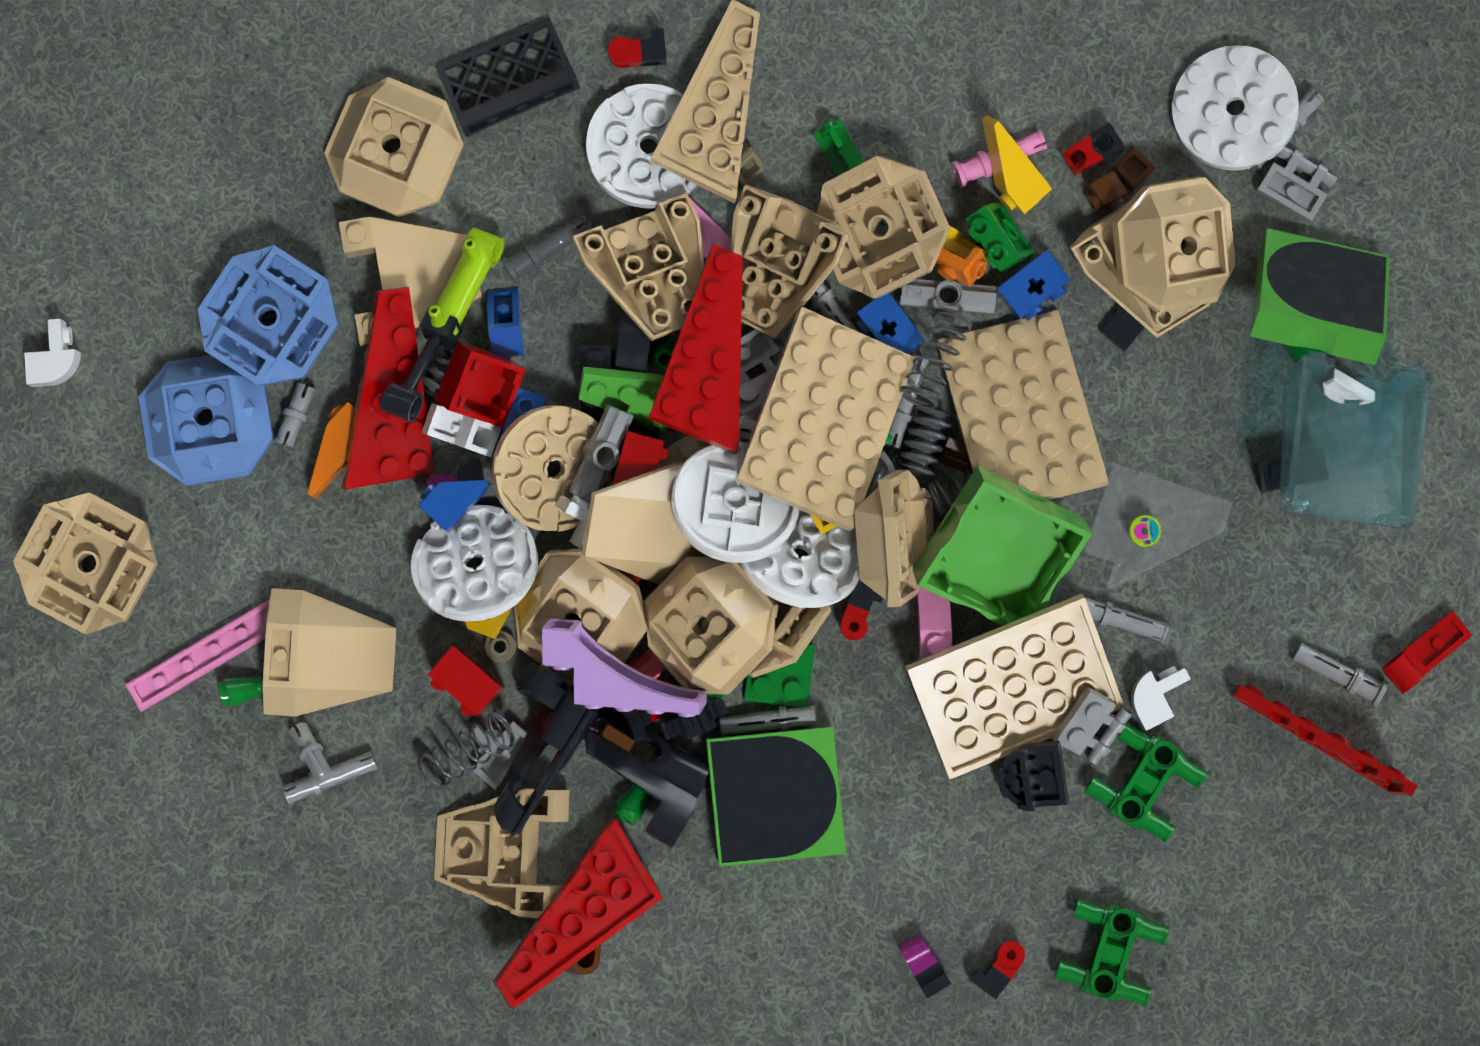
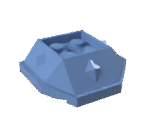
[197,245,339,386]
[138,355,274,486]

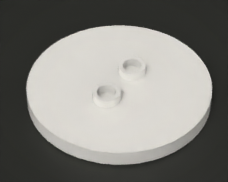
[671,442,799,563]

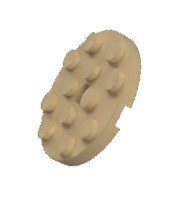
[492,405,613,532]

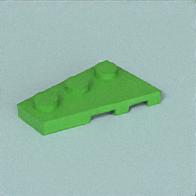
[578,366,668,433]

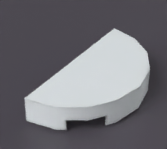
[1323,368,1375,405]

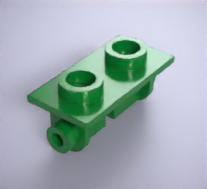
[813,119,864,177]

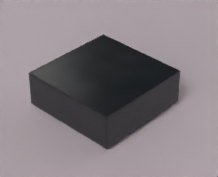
[1100,307,1145,352]

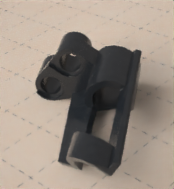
[494,661,599,835]
[583,707,709,848]

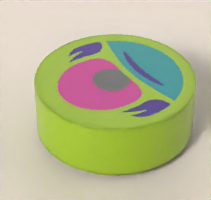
[1128,515,1161,547]

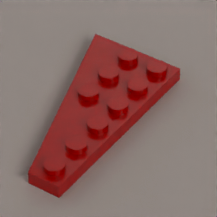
[647,244,743,454]

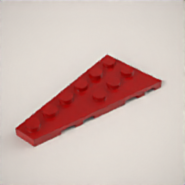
[341,287,434,490]
[1231,683,1418,796]
[493,819,663,1009]

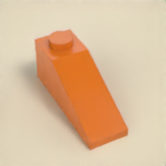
[308,402,355,499]

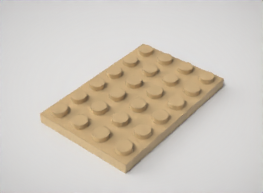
[734,307,915,531]
[937,310,1109,500]
[905,593,1125,779]

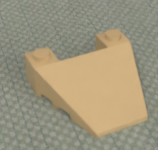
[339,217,482,350]
[434,789,570,918]

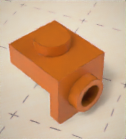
[936,246,988,288]

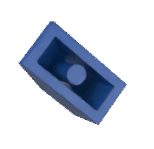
[487,287,524,358]
[419,480,492,532]

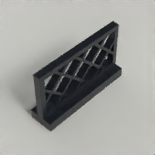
[435,17,580,137]

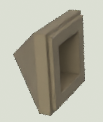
[738,147,766,188]

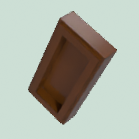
[602,725,636,752]

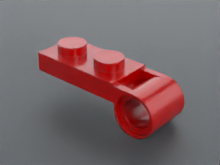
[1381,611,1473,694]

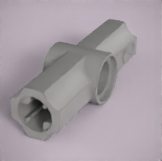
[900,279,997,314]
[569,404,633,501]

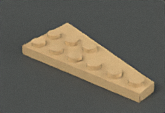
[650,0,760,204]

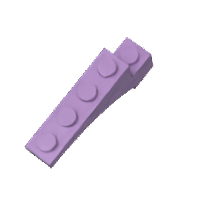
[542,618,707,717]

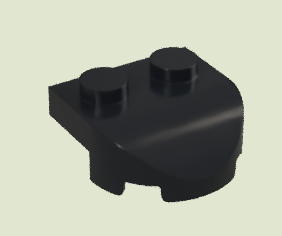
[998,741,1069,811]

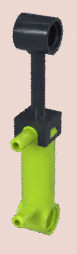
[380,227,505,423]

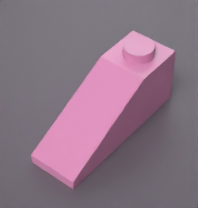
[917,587,952,660]

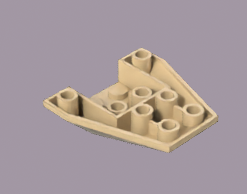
[730,185,849,339]
[572,193,704,341]
[1070,202,1210,338]
[582,462,709,585]
[262,588,397,716]

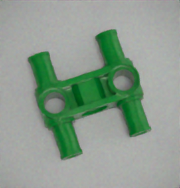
[1083,722,1208,843]
[1054,898,1170,1007]

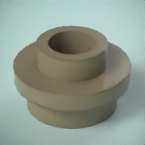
[485,631,516,663]

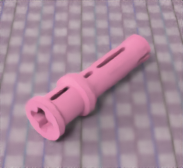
[951,131,1047,188]

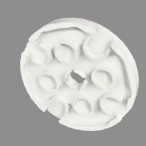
[1172,45,1299,170]
[586,84,697,208]
[411,505,538,622]
[740,509,860,608]

